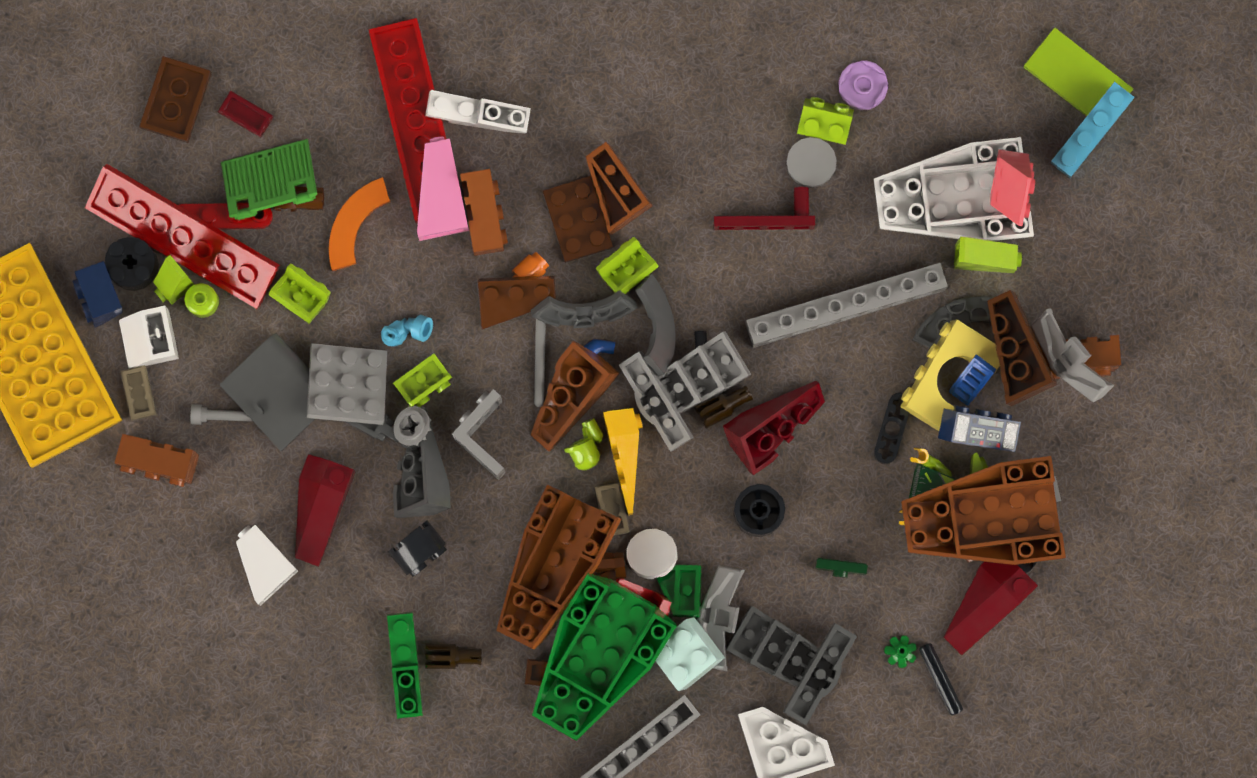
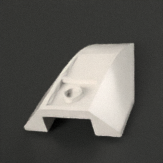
[874,137,1034,241]

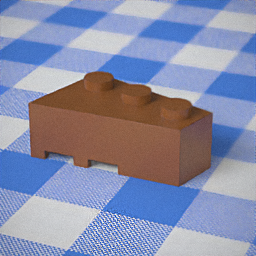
[586,142,653,235]
[460,169,508,256]
[115,434,199,487]

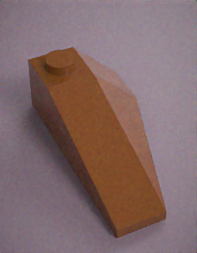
[531,341,620,451]

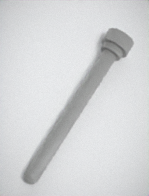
[534,319,546,407]
[190,404,264,425]

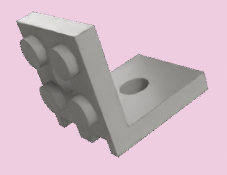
[452,389,505,480]

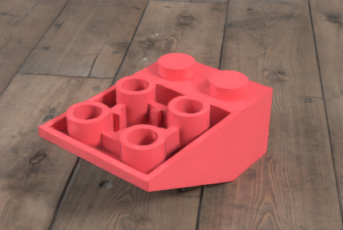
[990,149,1035,226]

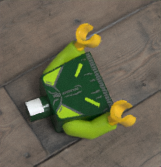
[899,447,956,525]

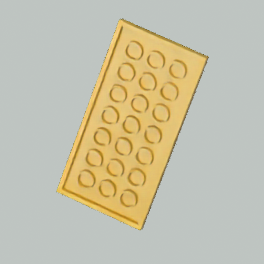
[0,243,123,468]

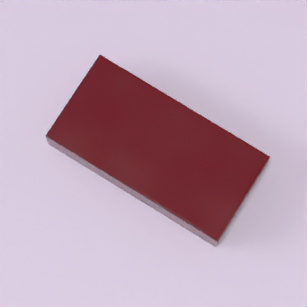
[217,91,274,138]

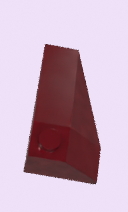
[295,454,356,567]
[943,561,1038,655]

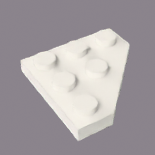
[738,707,835,778]

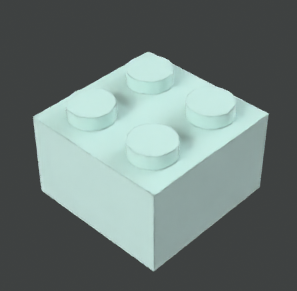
[656,617,725,691]

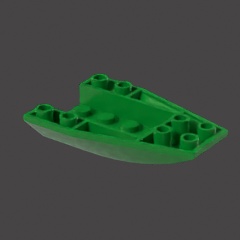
[532,573,677,741]

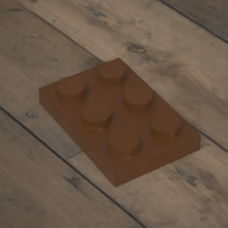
[139,56,212,143]
[543,176,613,263]

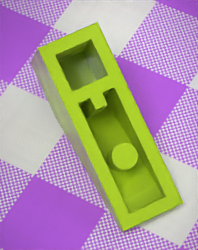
[153,255,194,305]

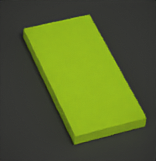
[1023,28,1133,116]

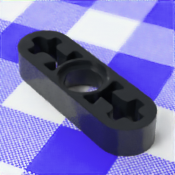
[874,393,909,464]

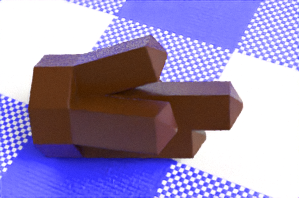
[593,552,626,581]

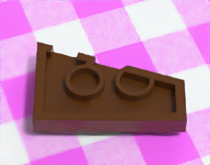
[478,276,556,330]

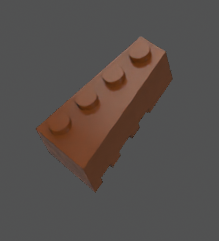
[1038,335,1121,379]

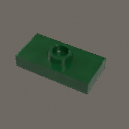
[815,558,868,578]

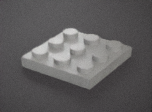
[307,343,387,425]

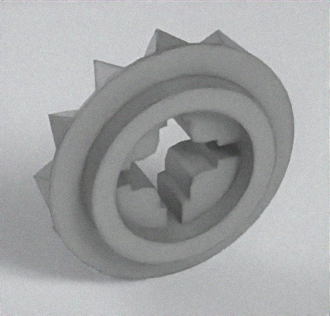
[393,406,432,447]

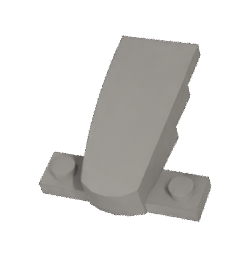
[619,331,752,452]

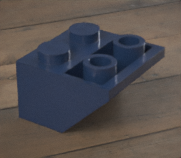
[72,261,123,328]

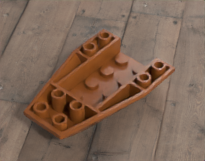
[901,456,1066,565]
[496,485,621,650]

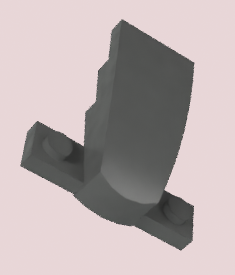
[726,606,857,725]

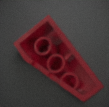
[723,381,825,475]

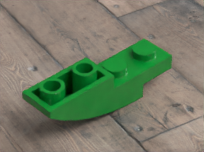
[387,612,423,719]

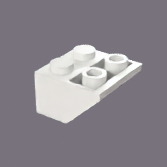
[119,306,179,369]

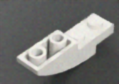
[425,90,531,133]

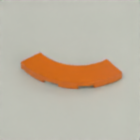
[329,177,390,271]

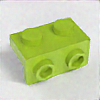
[797,97,854,145]
[596,237,659,294]
[269,263,331,324]
[393,353,452,407]

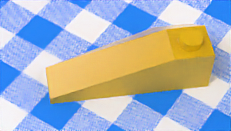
[603,408,643,516]

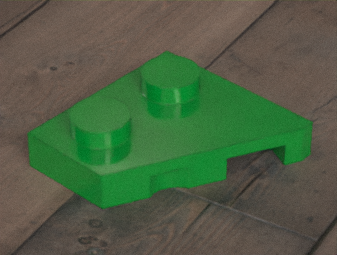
[656,565,702,618]

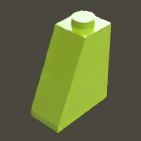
[954,237,1022,273]

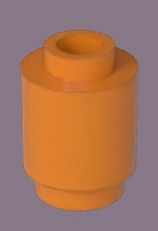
[512,252,549,277]

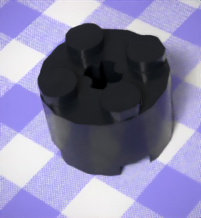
[104,237,159,291]
[733,484,785,537]
[388,520,447,577]

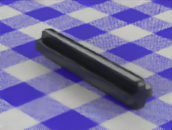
[919,643,963,715]

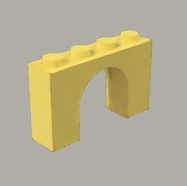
[900,320,1000,431]

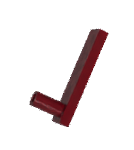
[713,187,815,230]

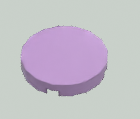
[838,60,888,110]

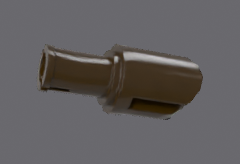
[694,385,753,429]
[425,643,482,669]

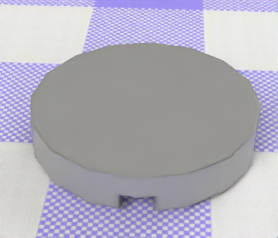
[786,137,837,187]

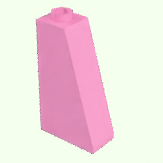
[417,137,469,241]

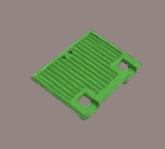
[221,139,317,220]

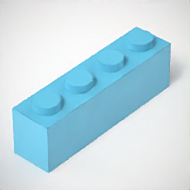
[1051,82,1134,178]

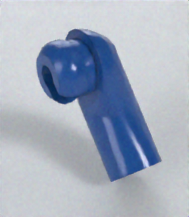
[584,339,616,354]

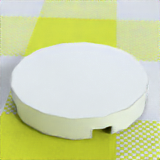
[627,529,677,579]

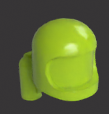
[564,418,603,470]

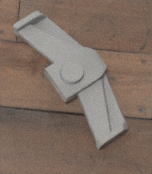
[1031,308,1114,402]
[697,565,745,671]

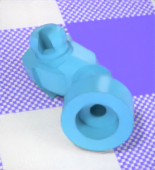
[381,315,433,346]

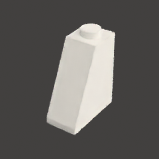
[236,525,298,606]

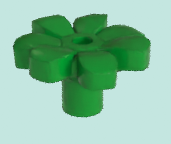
[884,636,917,668]

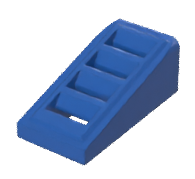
[949,354,997,406]

